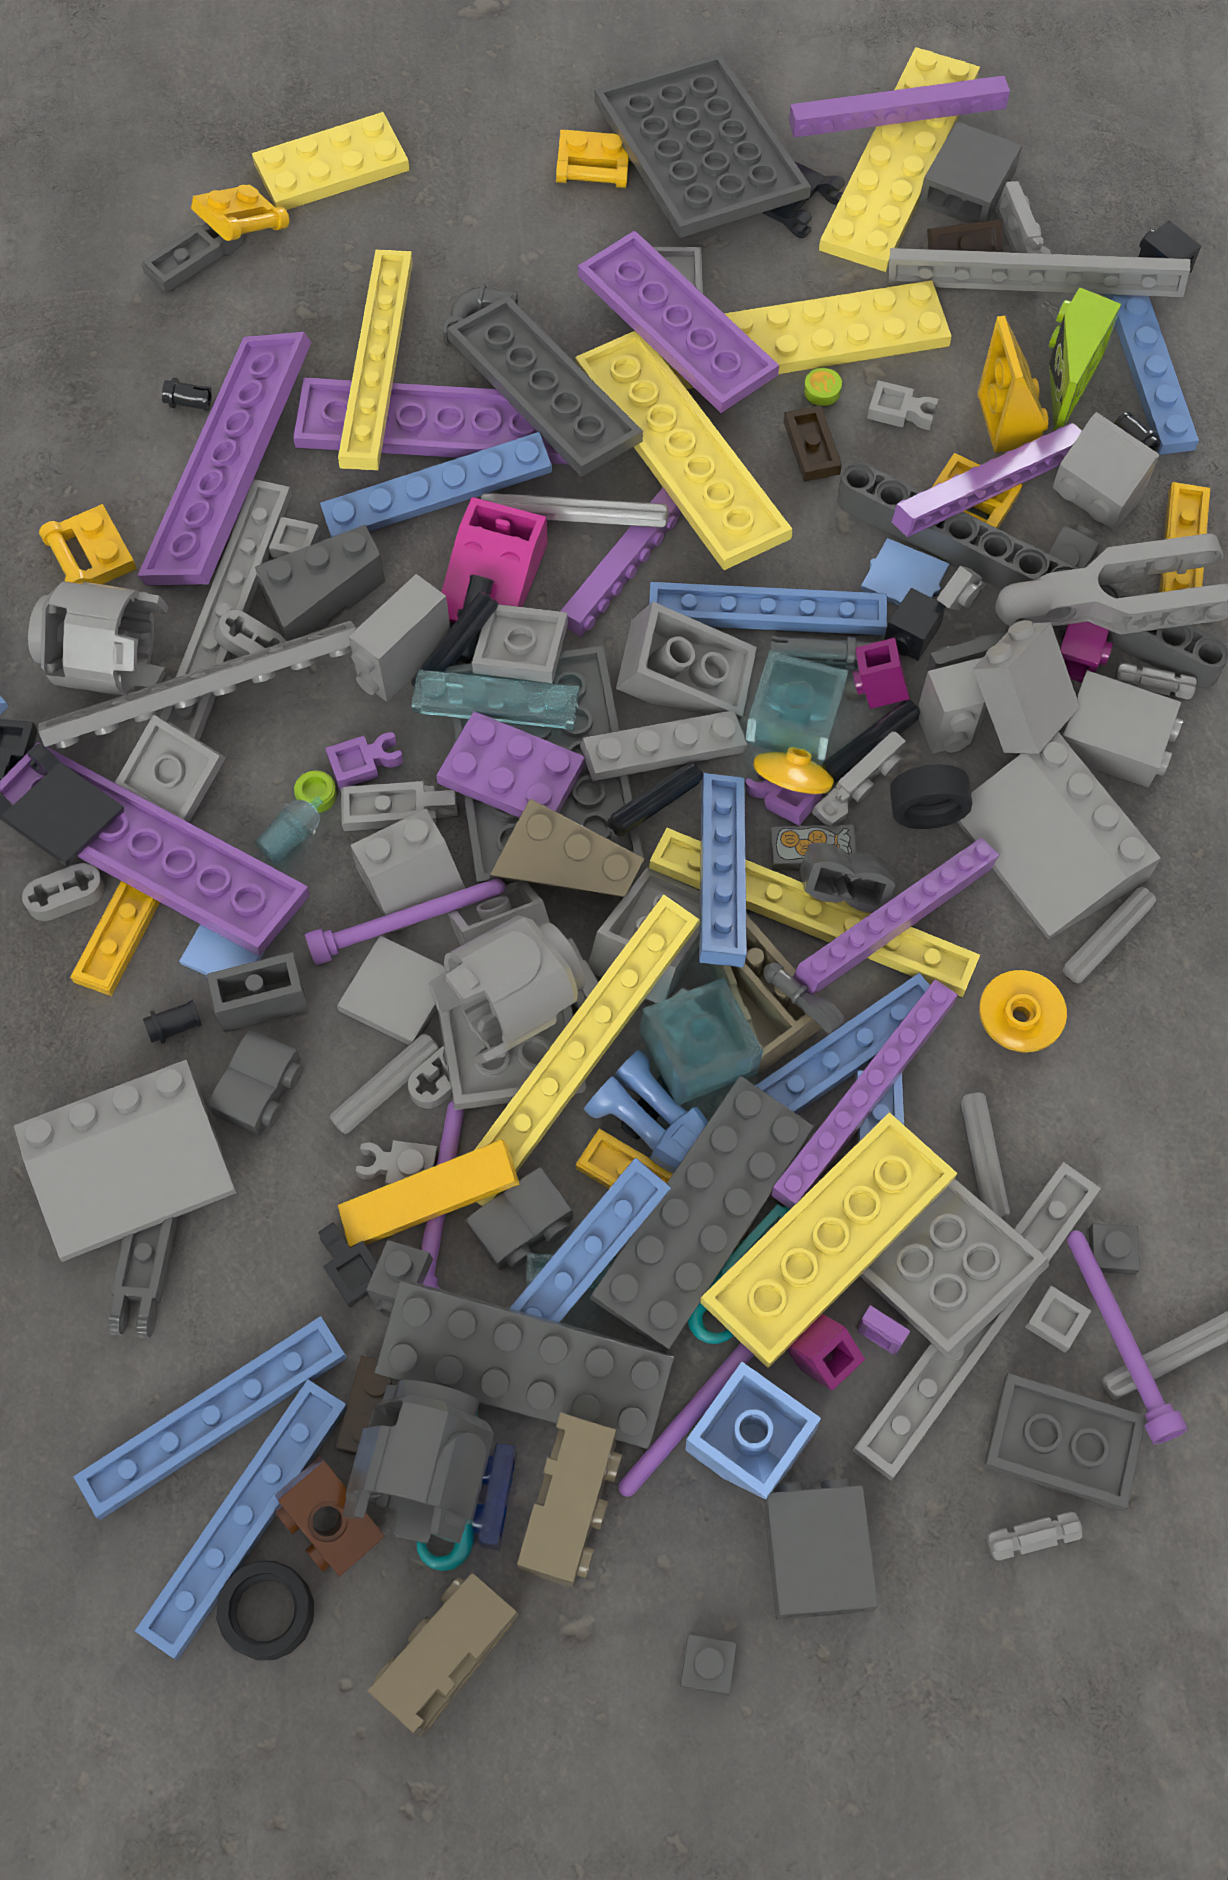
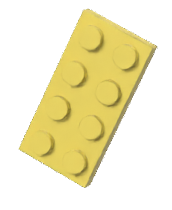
[252,112,410,210]

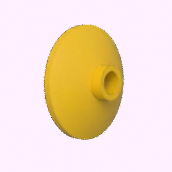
[753,747,834,794]
[979,970,1067,1052]

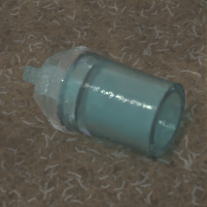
[254,796,323,865]

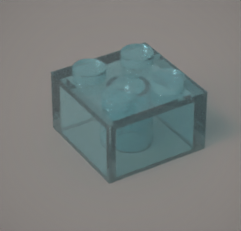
[746,651,848,763]
[640,977,763,1106]

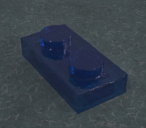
[472,1443,517,1551]

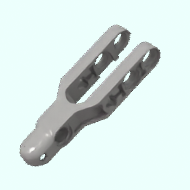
[995,534,1228,635]

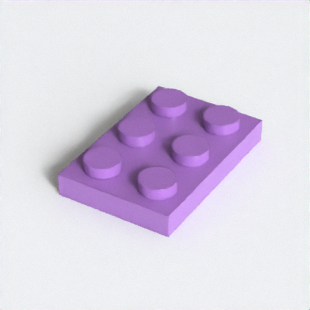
[436,711,585,818]

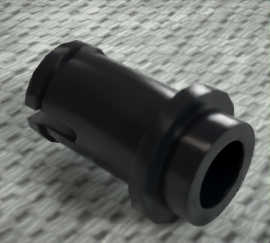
[162,377,212,411]
[1114,412,1161,452]
[143,1000,202,1044]

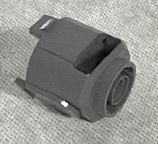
[342,1380,494,1544]

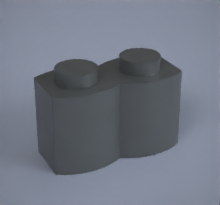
[799,843,895,913]
[207,1029,303,1136]
[466,1167,573,1270]

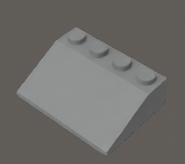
[957,732,1161,940]
[14,1060,236,1262]

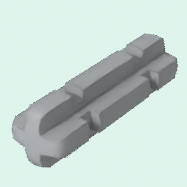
[1115,662,1197,699]
[987,1511,1082,1561]

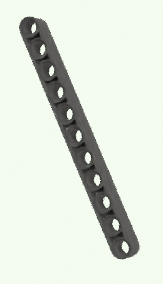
[837,462,1228,688]

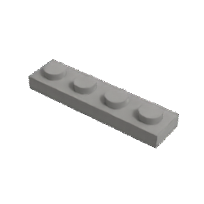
[580,710,747,781]

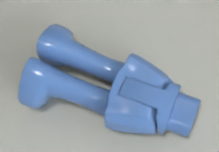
[583,1050,708,1173]

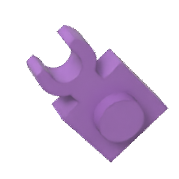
[325,732,403,790]
[745,774,823,826]

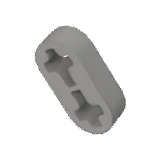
[214,610,287,657]
[22,863,105,921]

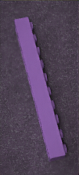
[789,76,1010,138]
[892,423,1082,537]
[560,487,682,637]
[793,837,1000,995]
[771,979,958,1209]

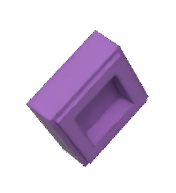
[857,1305,910,1355]

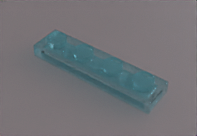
[411,670,579,730]

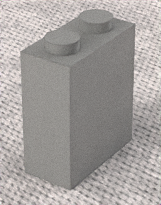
[349,574,450,702]
[973,620,1080,754]
[1062,670,1183,788]

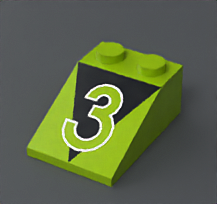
[1049,287,1121,431]

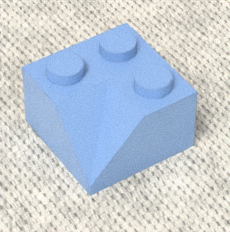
[685,1362,821,1499]

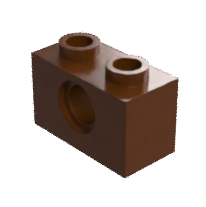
[275,1456,386,1577]

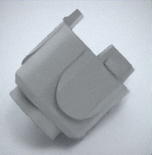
[28,581,169,696]
[428,916,585,1065]

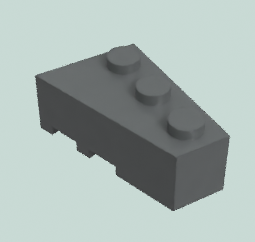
[255,525,385,641]

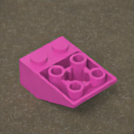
[441,497,548,623]

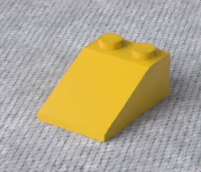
[977,316,1048,453]

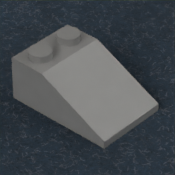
[616,602,757,719]
[588,867,700,1005]

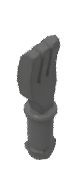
[764,963,844,1033]

